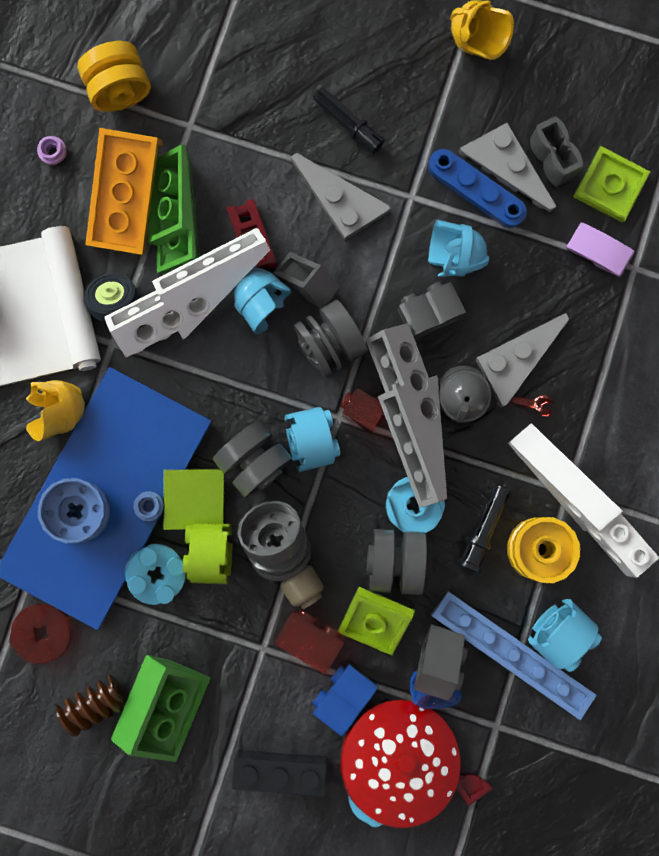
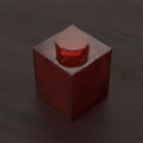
[340,388,384,433]

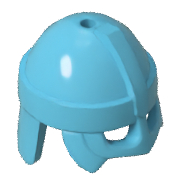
[428,220,489,277]
[233,267,292,334]

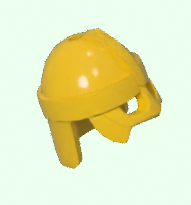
[449,0,514,60]
[26,380,85,441]

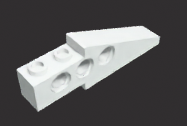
[104,228,270,357]
[508,424,659,578]

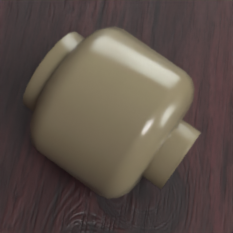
[280,565,324,609]

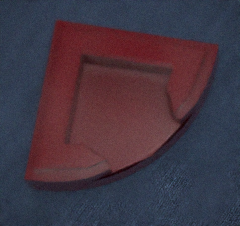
[456,773,493,806]

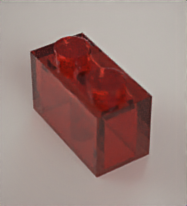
[274,609,344,675]

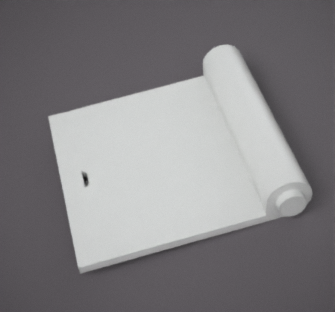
[0,226,101,387]

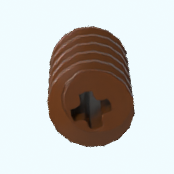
[56,674,125,737]

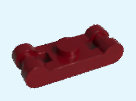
[226,199,277,270]

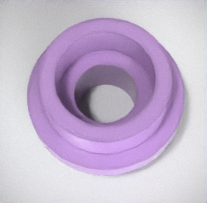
[37,136,67,165]

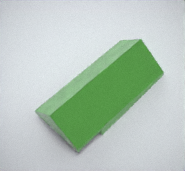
[147,144,200,274]

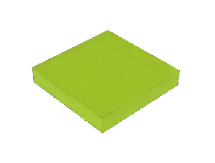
[573,146,650,223]
[163,469,224,530]
[338,587,415,655]

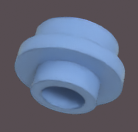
[134,491,164,521]

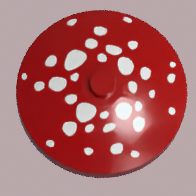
[340,700,461,828]

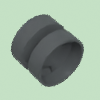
[212,420,293,498]
[366,529,427,595]

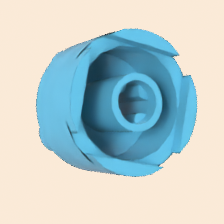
[285,407,340,472]
[528,599,602,672]

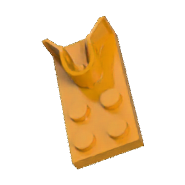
[85,128,163,255]

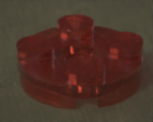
[9,603,73,664]

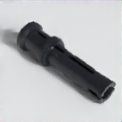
[456,485,512,574]

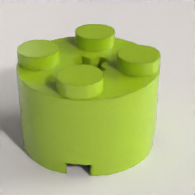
[183,523,233,584]

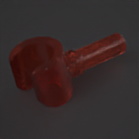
[511,395,554,416]

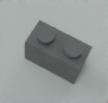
[414,624,468,701]

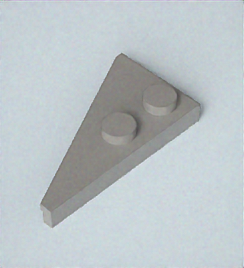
[459,123,556,212]
[291,153,391,241]
[475,313,569,408]

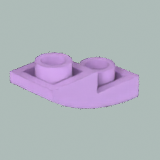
[566,222,635,277]

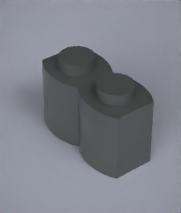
[530,116,583,187]
[397,281,466,340]

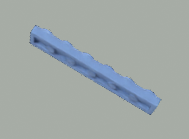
[431,591,597,720]

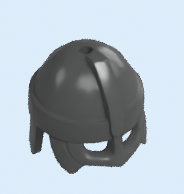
[439,366,491,423]

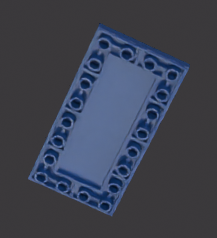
[0,367,212,630]

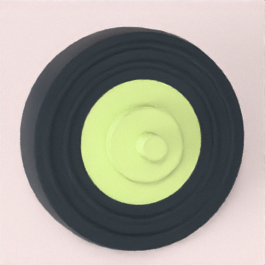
[84,273,138,322]

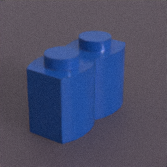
[312,663,378,737]

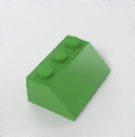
[111,654,211,762]

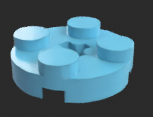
[385,477,445,533]
[124,544,186,605]

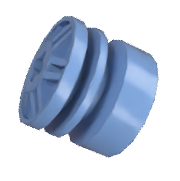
[38,478,110,543]

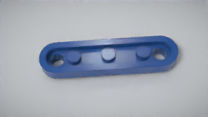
[428,149,527,228]

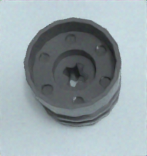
[293,300,368,378]
[238,501,311,581]

